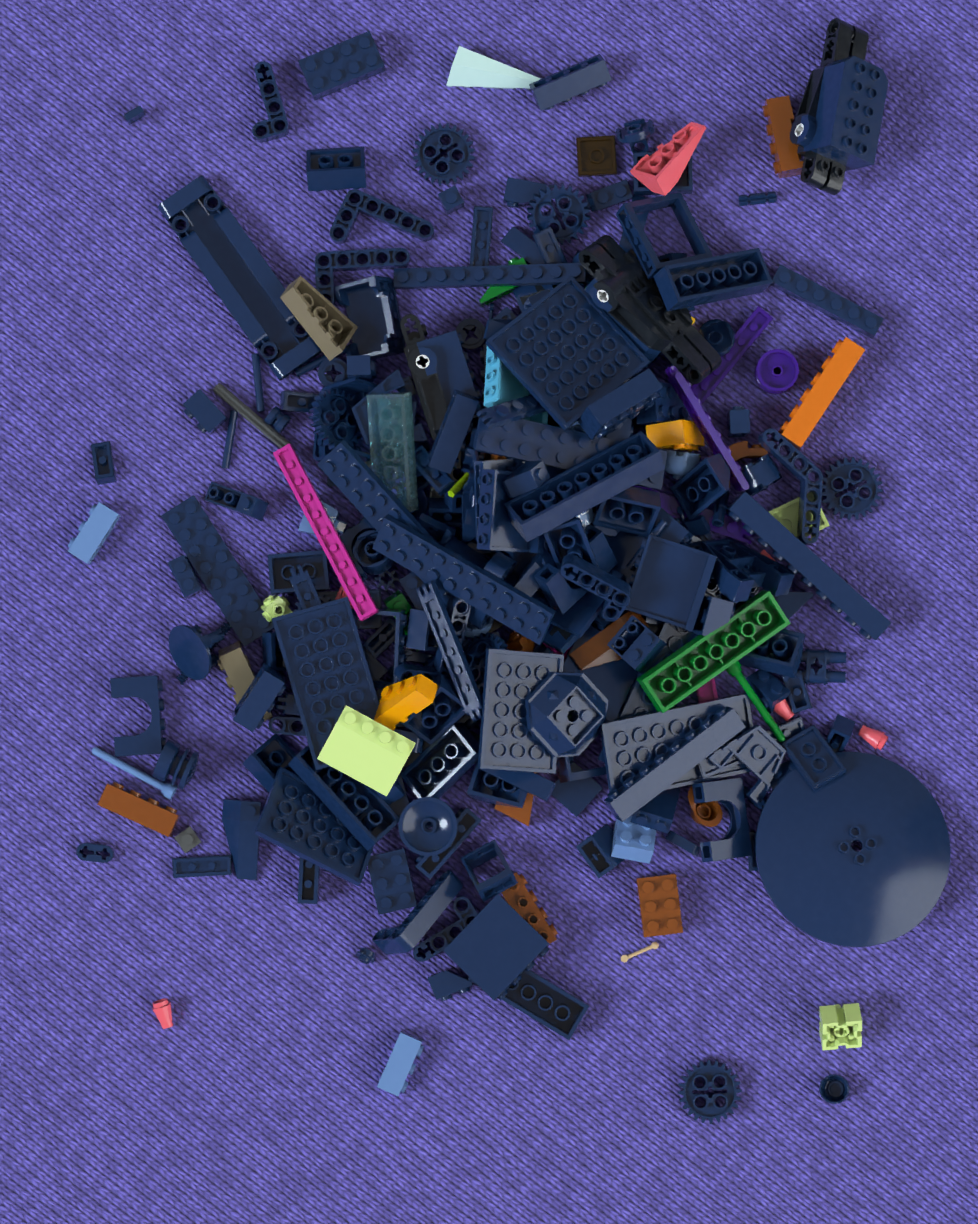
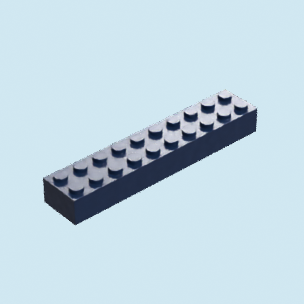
[728,491,891,640]

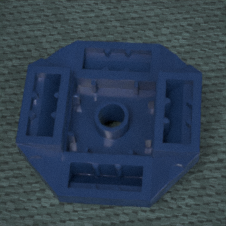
[525,672,609,757]

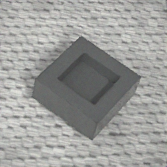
[174,826,202,853]

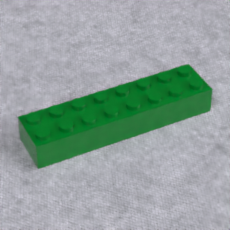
[637,590,791,713]

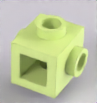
[261,595,292,622]

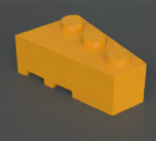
[645,420,705,452]
[374,674,439,731]

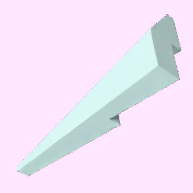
[446,46,541,89]

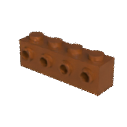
[501,872,558,944]

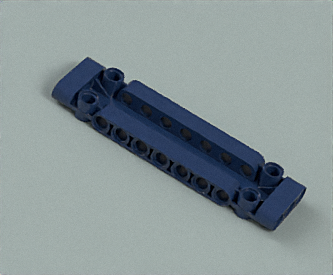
[158,175,322,381]

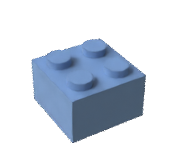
[611,815,656,864]

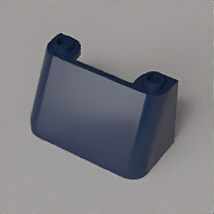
[335,276,406,360]

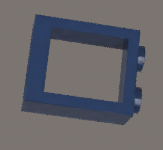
[460,839,518,902]

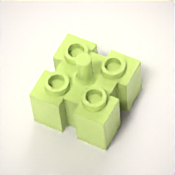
[819,1003,862,1050]

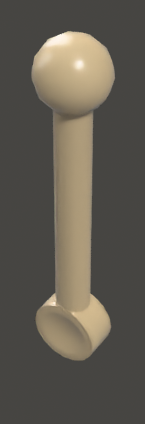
[621,942,659,963]

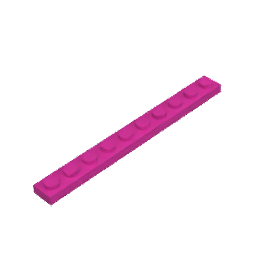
[273,443,379,621]

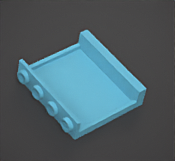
[483,346,548,425]

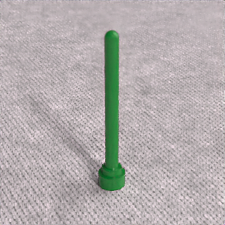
[725,661,785,742]

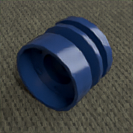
[152,740,200,790]

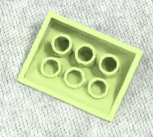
[317,705,416,797]

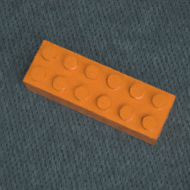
[778,337,865,450]

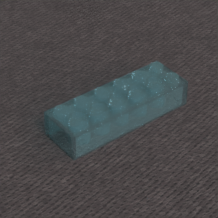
[367,392,419,512]

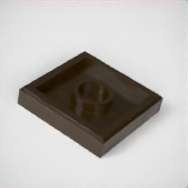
[576,135,617,177]

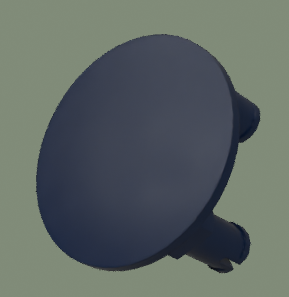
[169,625,224,680]

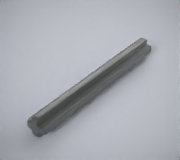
[213,383,291,448]

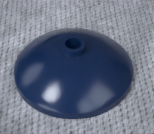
[398,797,458,856]

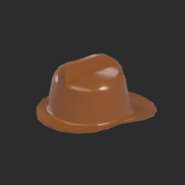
[688,782,722,827]

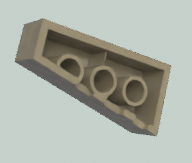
[280,275,358,361]
[217,640,273,721]

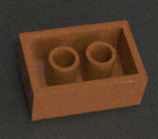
[636,873,683,937]

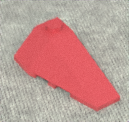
[630,122,706,196]

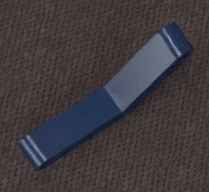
[758,428,823,545]

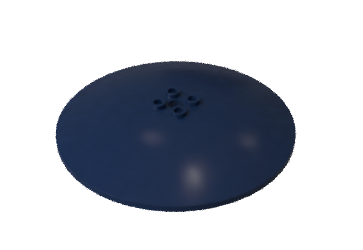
[755,752,950,948]

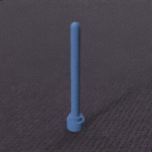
[92,747,178,800]

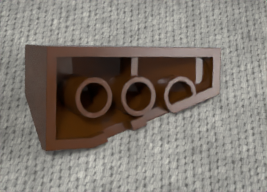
[569,611,648,671]

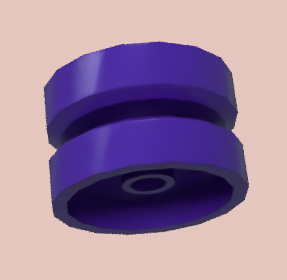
[754,349,799,395]

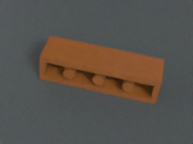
[97,781,180,837]

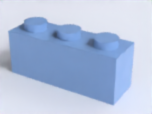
[68,502,121,565]
[377,1031,424,1096]

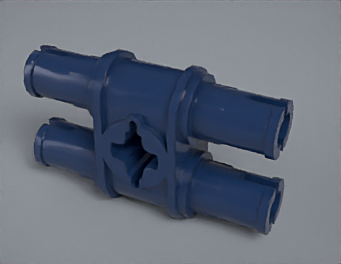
[797,648,846,685]

